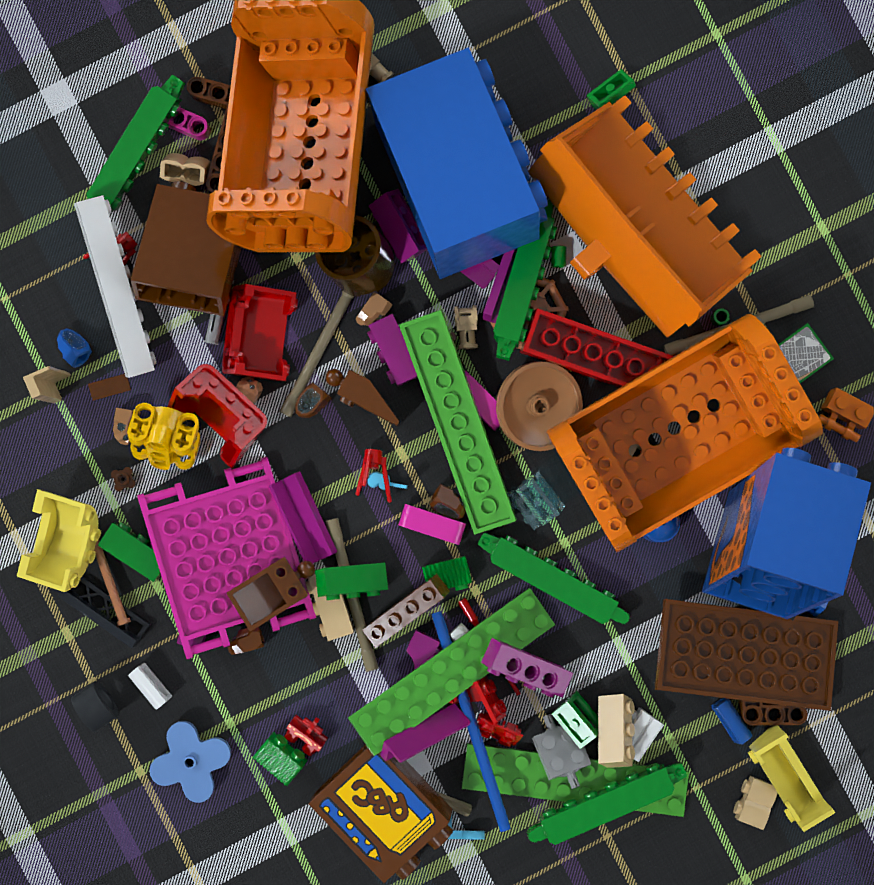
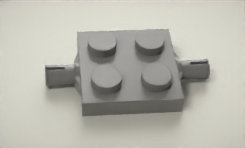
[532,714,591,789]

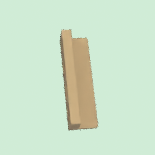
[23,366,71,404]

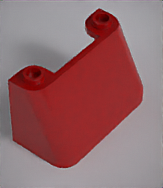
[222,284,298,381]
[167,364,267,469]

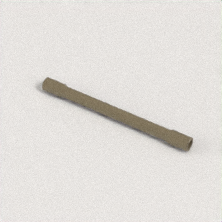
[279,291,354,418]
[663,295,814,356]
[325,518,378,672]

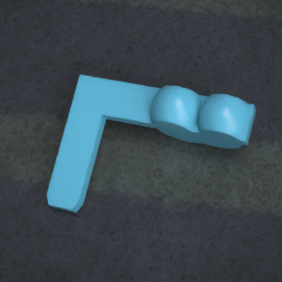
[368,471,408,490]
[448,815,485,839]

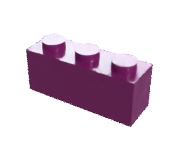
[369,189,427,264]
[367,314,418,387]

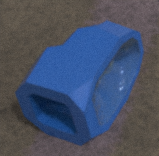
[57,328,92,368]

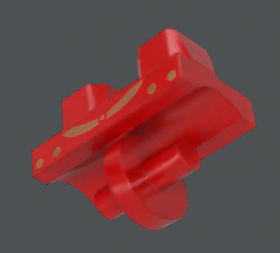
[285,715,328,756]

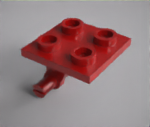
[449,676,507,724]

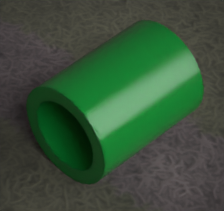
[551,246,567,268]
[710,309,729,326]

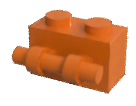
[819,388,874,442]

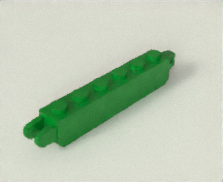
[86,75,185,213]
[493,200,558,361]
[478,533,630,624]
[527,762,687,845]

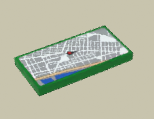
[778,323,834,383]

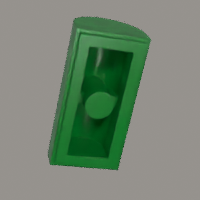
[587,69,636,110]

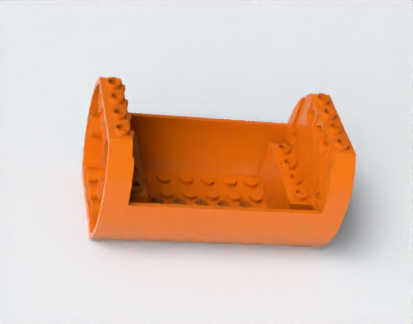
[206,0,375,252]
[546,314,823,552]

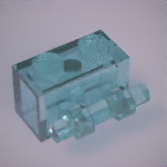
[508,471,565,530]

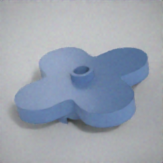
[150,721,231,803]

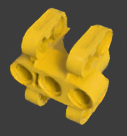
[127,403,201,470]

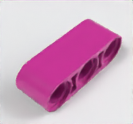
[168,108,211,141]
[464,370,500,431]
[398,504,466,545]

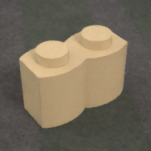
[160,153,211,186]
[733,776,777,830]

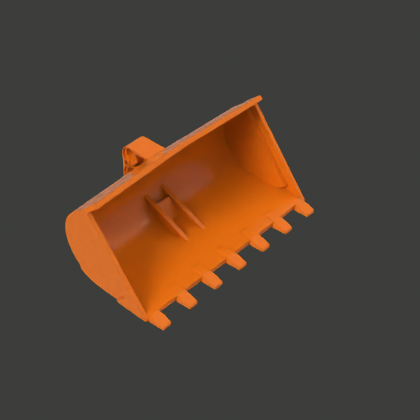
[528,96,762,337]

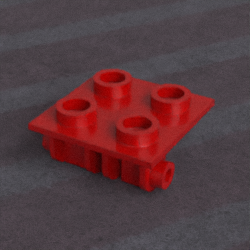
[477,712,523,747]

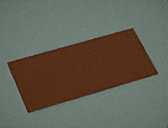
[88,374,131,401]

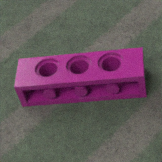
[481,638,573,698]

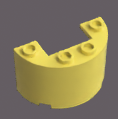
[17,489,101,592]

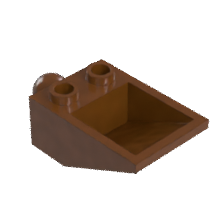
[326,369,400,427]
[226,556,315,632]

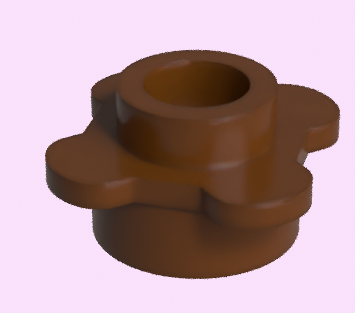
[111,467,136,491]

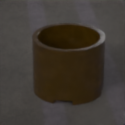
[315,215,395,297]

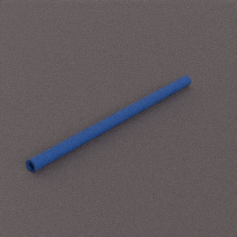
[431,611,511,832]

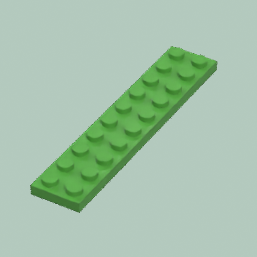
[399,309,517,535]
[348,588,555,756]
[462,743,689,817]

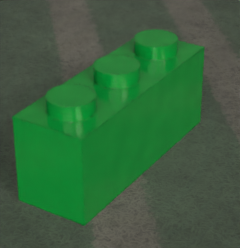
[98,521,161,582]
[315,563,388,601]

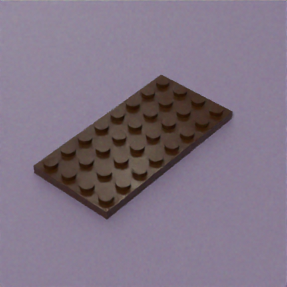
[655,599,838,711]

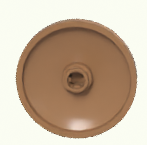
[496,361,583,451]

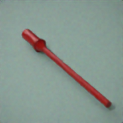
[458,598,521,696]

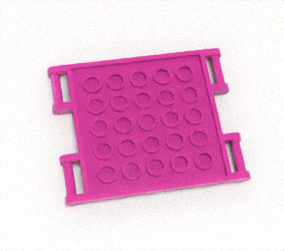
[137,457,316,659]

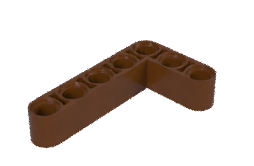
[187,77,231,193]
[738,615,808,725]

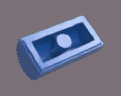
[711,698,753,745]

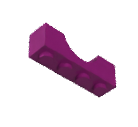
[406,629,442,669]

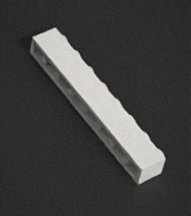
[74,196,156,378]

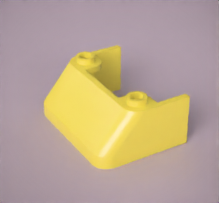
[748,725,835,832]

